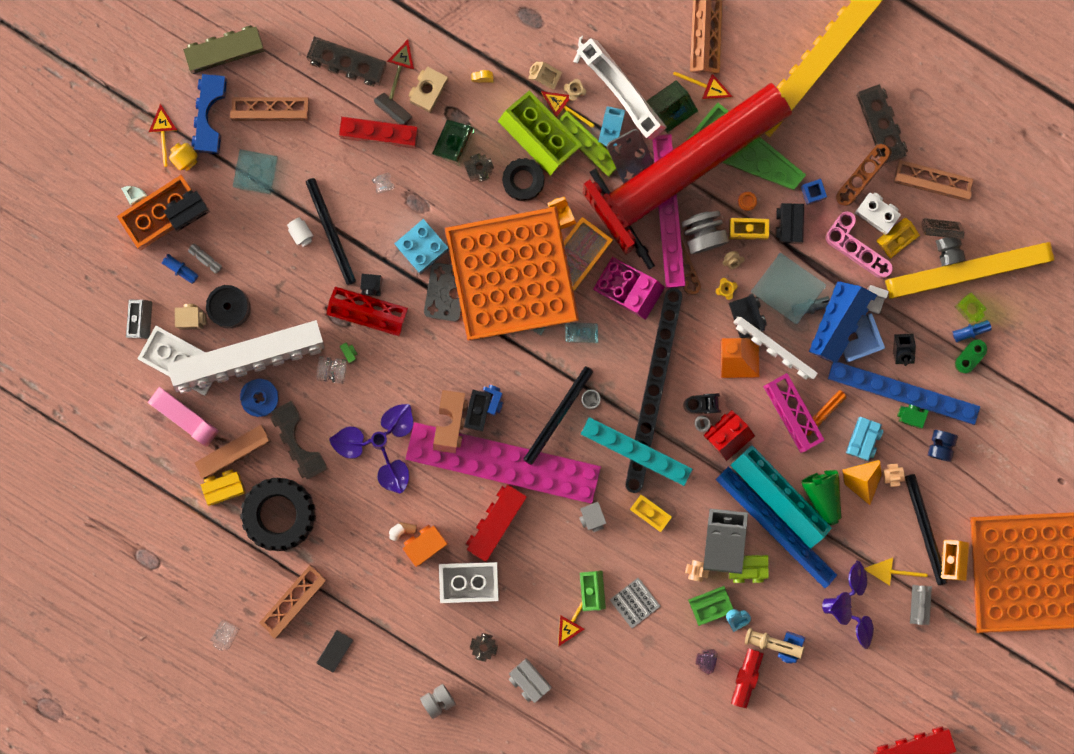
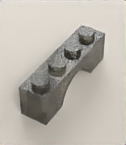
[270,401,329,480]

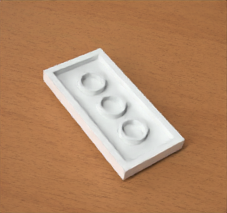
[137,326,213,396]

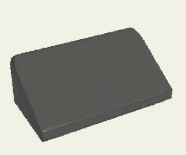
[374,93,412,125]
[126,299,152,339]
[316,630,353,673]

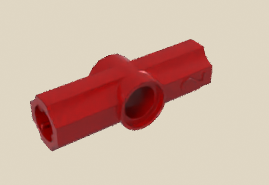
[731,648,764,709]

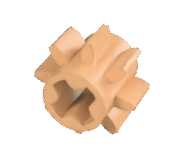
[883,464,905,487]
[685,560,710,582]

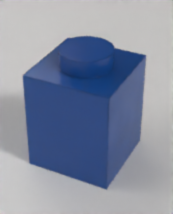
[801,179,827,205]

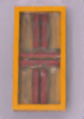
[564,217,613,292]

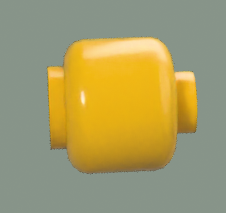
[169,143,198,171]

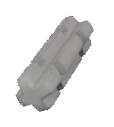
[188,244,222,274]

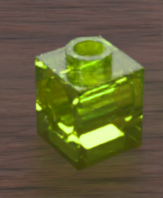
[954,292,987,323]

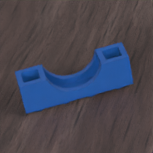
[192,74,227,154]

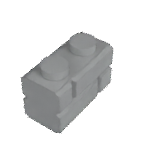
[509,658,552,703]

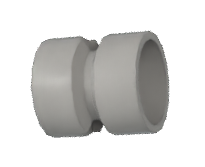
[420,684,456,719]

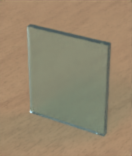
[751,253,826,325]

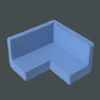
[843,313,885,363]

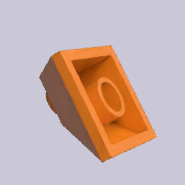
[720,338,760,378]

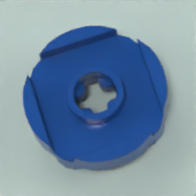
[240,379,279,417]

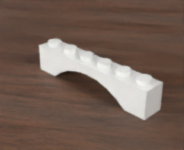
[577,38,667,140]

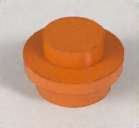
[738,192,757,211]

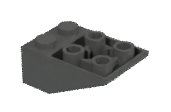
[703,509,748,574]

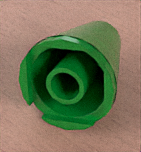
[801,470,842,525]

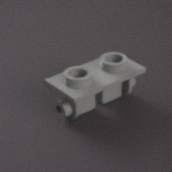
[910,585,932,625]

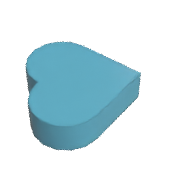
[726,609,751,632]

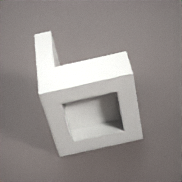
[867,285,889,314]

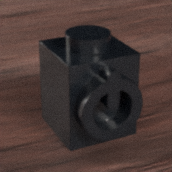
[893,334,916,366]

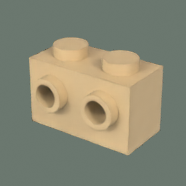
[175,304,206,330]

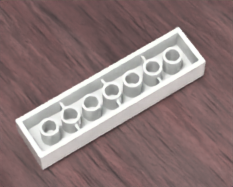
[167,320,324,394]

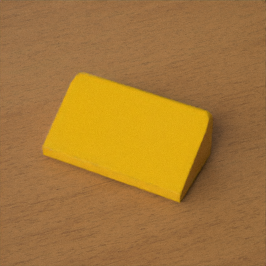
[876,218,920,259]

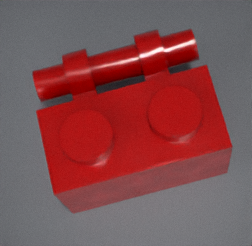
[703,410,755,461]

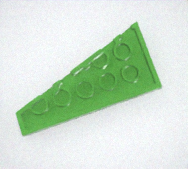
[687,102,806,190]

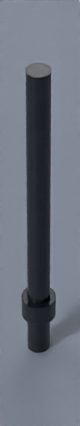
[589,169,655,270]

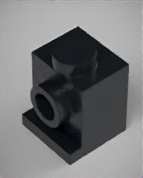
[360,274,382,296]

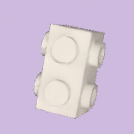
[855,192,901,235]

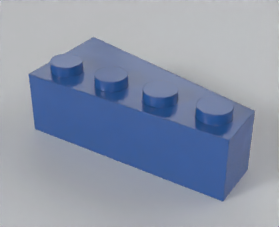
[809,281,877,363]

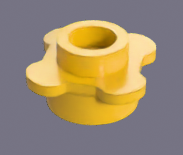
[715,278,738,300]

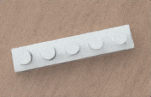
[733,317,818,380]

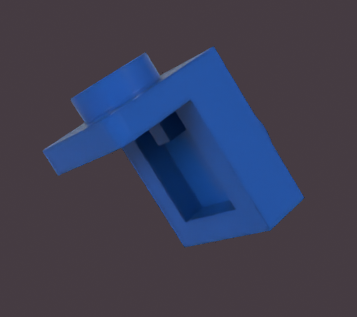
[778,631,806,664]

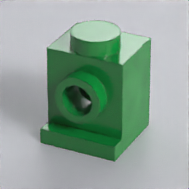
[897,405,929,429]

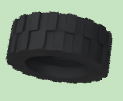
[502,158,544,201]

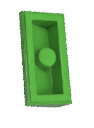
[580,571,606,611]

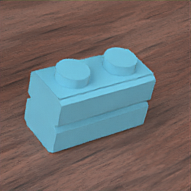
[846,417,883,461]

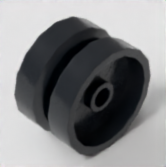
[206,285,251,329]

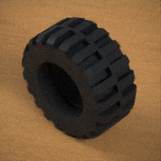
[240,478,316,551]

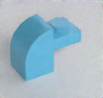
[598,106,625,146]

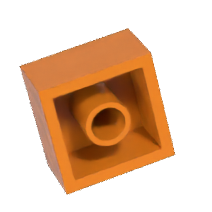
[402,524,449,567]

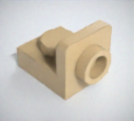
[529,61,562,89]

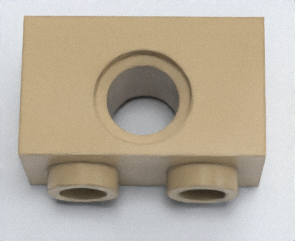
[408,66,448,113]

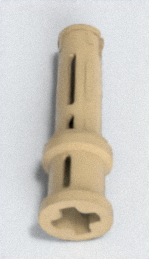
[745,628,805,659]

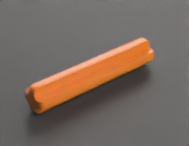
[802,390,847,436]

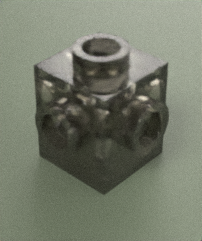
[464,153,494,182]
[470,633,498,662]

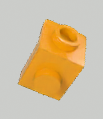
[548,197,576,230]

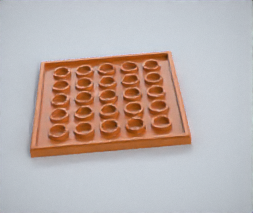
[445,206,579,341]
[970,512,1074,633]

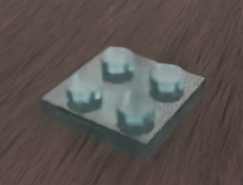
[233,149,278,194]

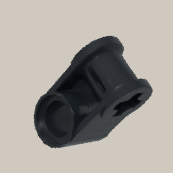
[683,393,721,414]

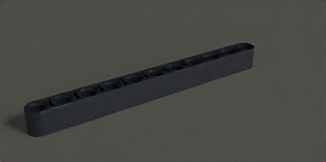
[625,288,682,493]

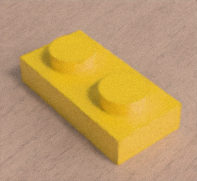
[629,494,672,532]

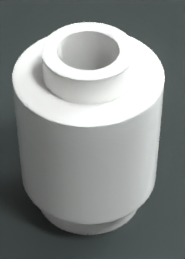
[287,217,314,247]

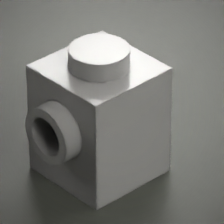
[579,502,606,532]

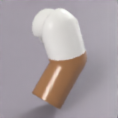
[389,522,417,541]

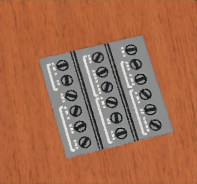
[610,578,660,628]

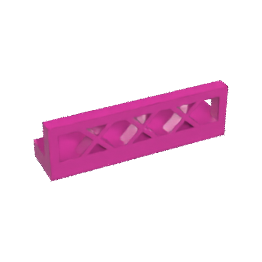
[763,373,824,453]

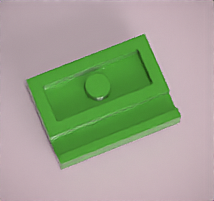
[688,586,733,626]

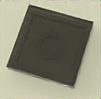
[922,218,965,239]

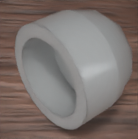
[695,415,711,432]

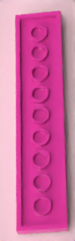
[405,422,601,504]

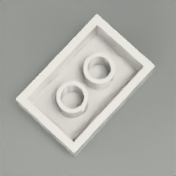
[439,562,499,603]

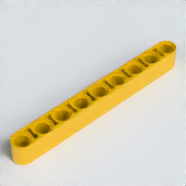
[885,242,1055,299]

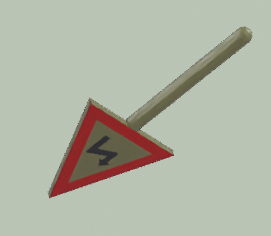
[387,39,414,100]

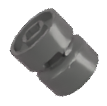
[935,235,966,267]

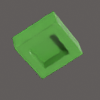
[340,343,358,364]

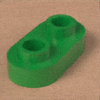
[955,340,987,374]

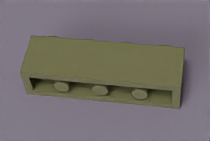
[183,25,265,74]

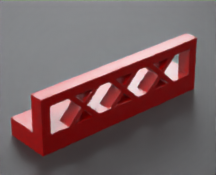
[326,286,408,336]

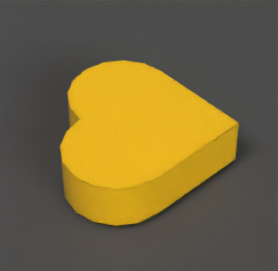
[471,70,494,83]

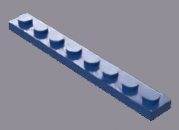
[827,362,980,425]
[715,466,837,588]

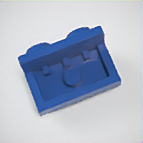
[483,384,504,416]

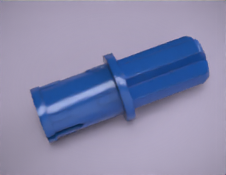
[162,254,198,284]
[952,320,992,343]

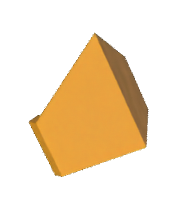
[842,460,882,505]

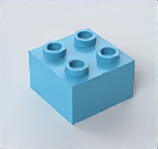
[394,219,449,274]

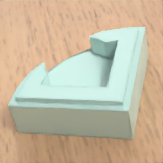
[121,186,147,206]

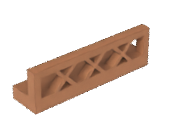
[690,0,723,74]
[230,97,309,121]
[893,160,973,202]
[195,425,271,479]
[259,565,327,639]

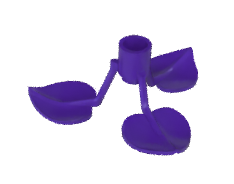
[329,404,413,494]
[822,560,874,649]

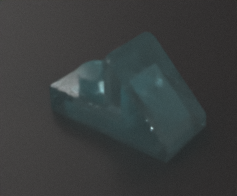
[565,323,598,343]

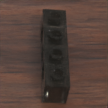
[306,36,387,87]
[856,84,908,165]

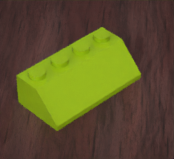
[498,90,582,176]

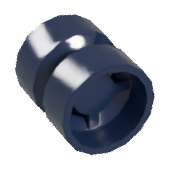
[927,430,958,462]

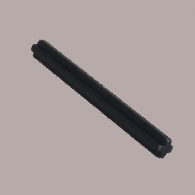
[306,178,356,285]
[524,366,593,465]
[905,474,948,585]

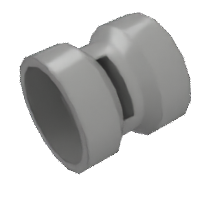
[581,390,601,409]

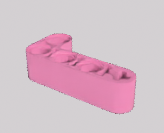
[826,212,892,278]
[148,387,219,447]

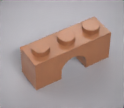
[433,390,468,453]

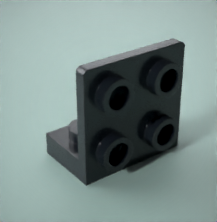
[728,293,767,338]

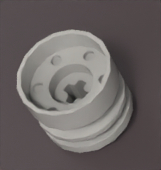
[681,211,729,254]

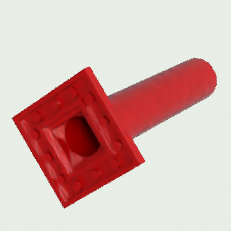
[583,83,792,255]

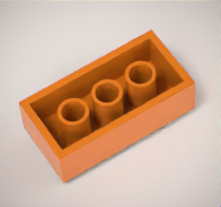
[117,175,194,250]

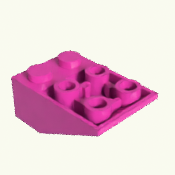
[593,257,665,320]

